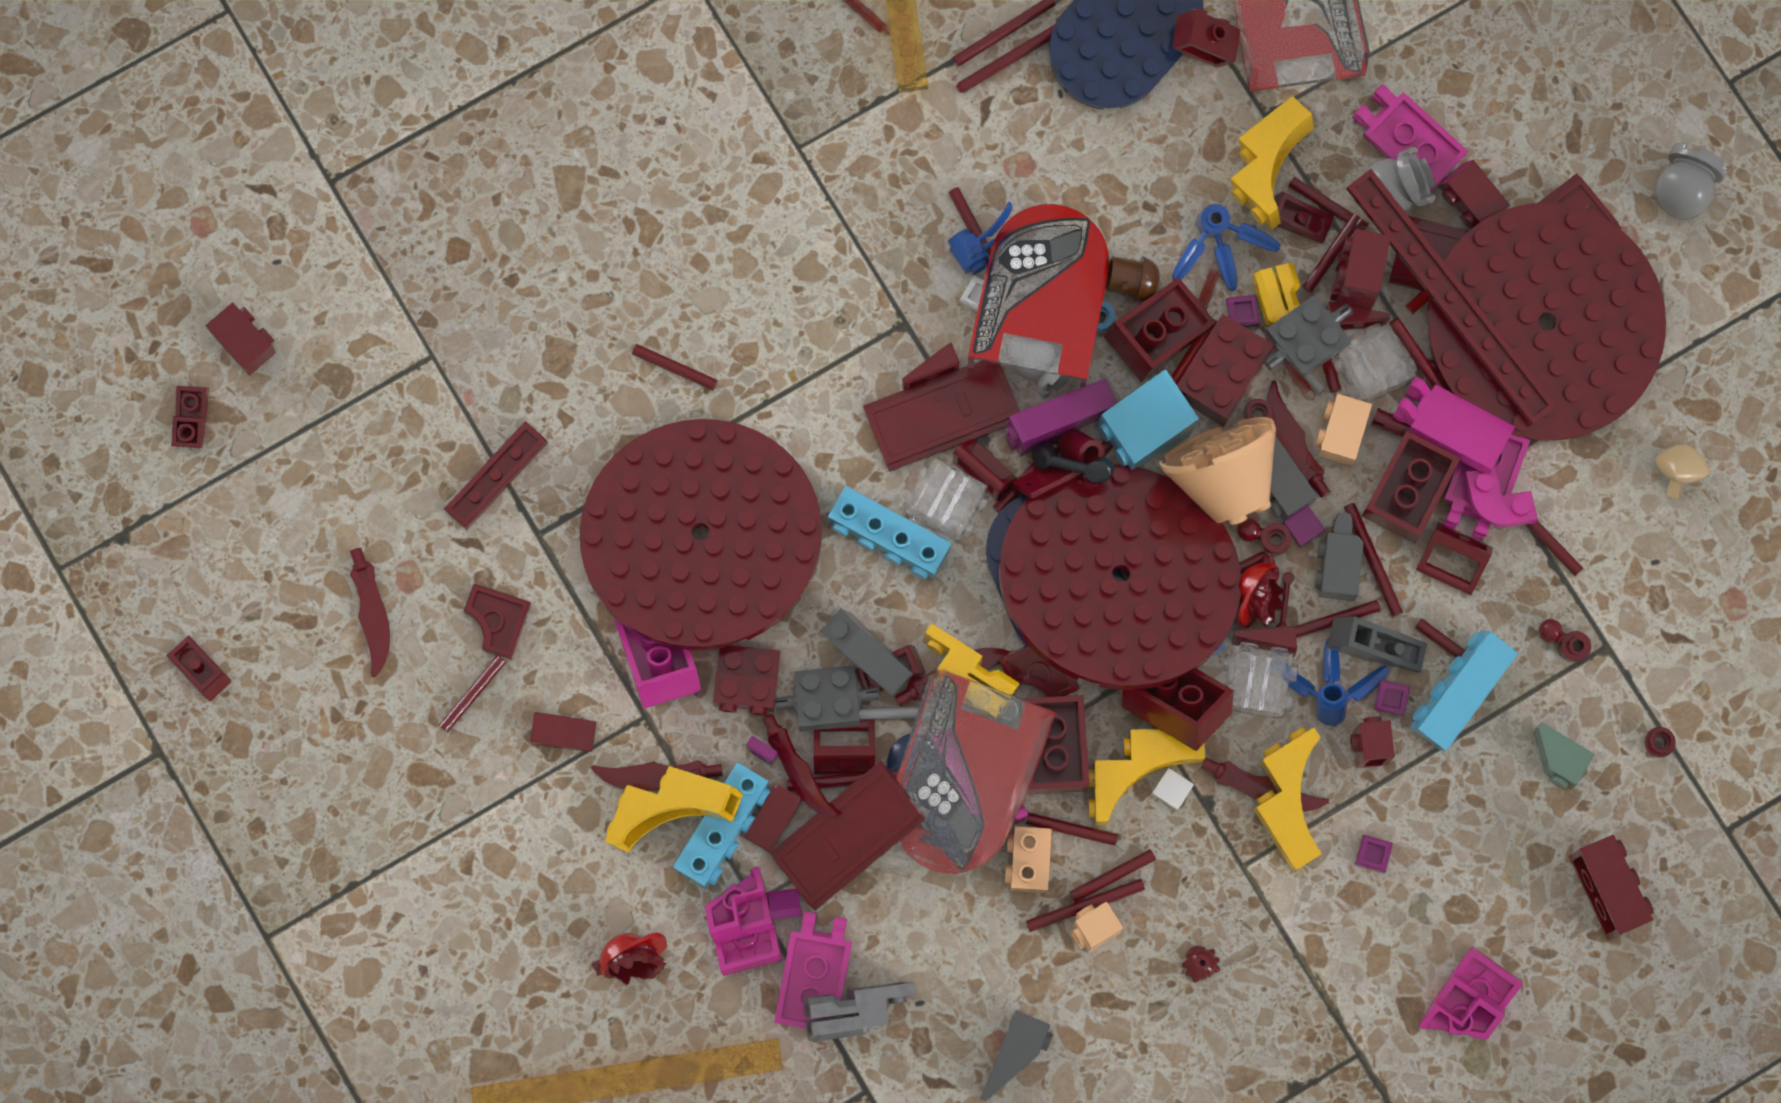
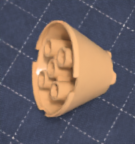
[1159,417,1276,525]

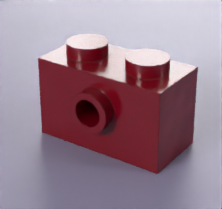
[1172,8,1241,67]
[1438,160,1511,229]
[205,302,276,376]
[1350,716,1395,768]

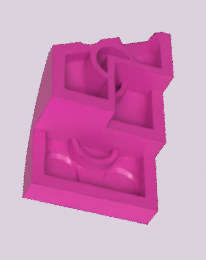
[705,866,782,976]
[1419,946,1523,1040]

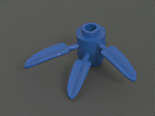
[948,202,1015,275]
[1172,204,1281,291]
[1273,638,1389,726]

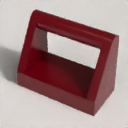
[953,438,1018,501]
[1416,522,1493,596]
[814,719,875,774]

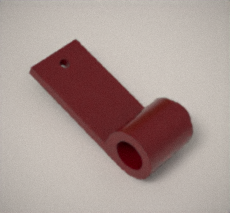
[1012,429,1104,499]

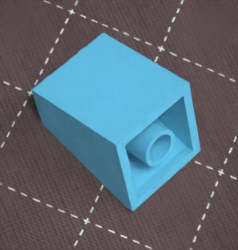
[1098,370,1199,470]

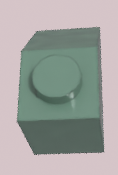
[1533,722,1595,789]

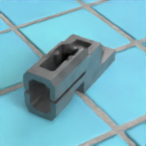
[803,981,916,1042]

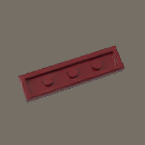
[444,421,548,530]

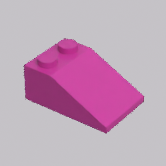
[614,619,701,709]

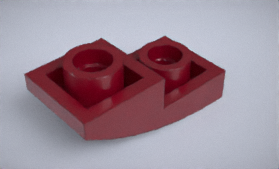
[171,385,209,448]

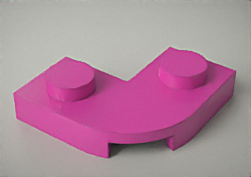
[1464,467,1538,528]

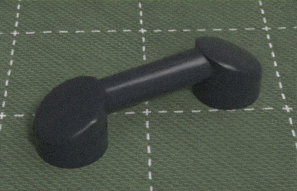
[1032,442,1114,484]

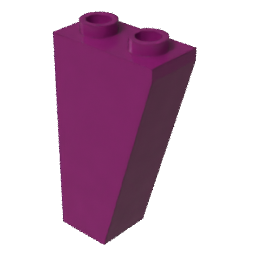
[1005,379,1118,457]

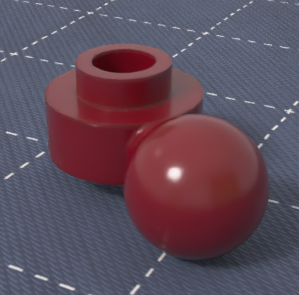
[1237,518,1291,555]
[1538,619,1591,662]

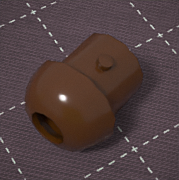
[1105,256,1160,302]

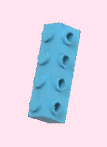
[828,486,952,580]
[1410,630,1518,751]
[673,762,771,889]

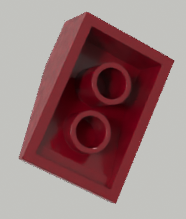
[1104,277,1216,382]

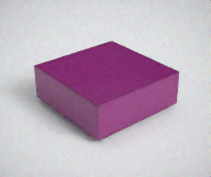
[1226,295,1260,327]
[1283,505,1326,548]
[1374,679,1411,716]
[746,735,779,765]
[1355,835,1393,873]
[768,889,802,920]

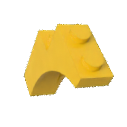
[1230,96,1314,230]
[1253,726,1322,871]
[1088,729,1205,826]
[605,766,743,853]

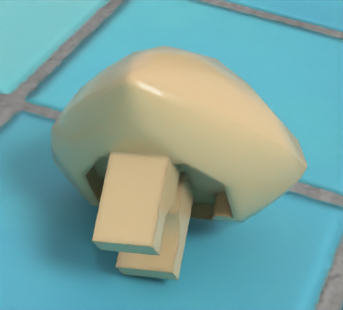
[1654,445,1711,499]

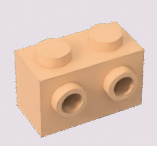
[1315,393,1372,467]
[1005,826,1052,894]
[1071,902,1123,953]

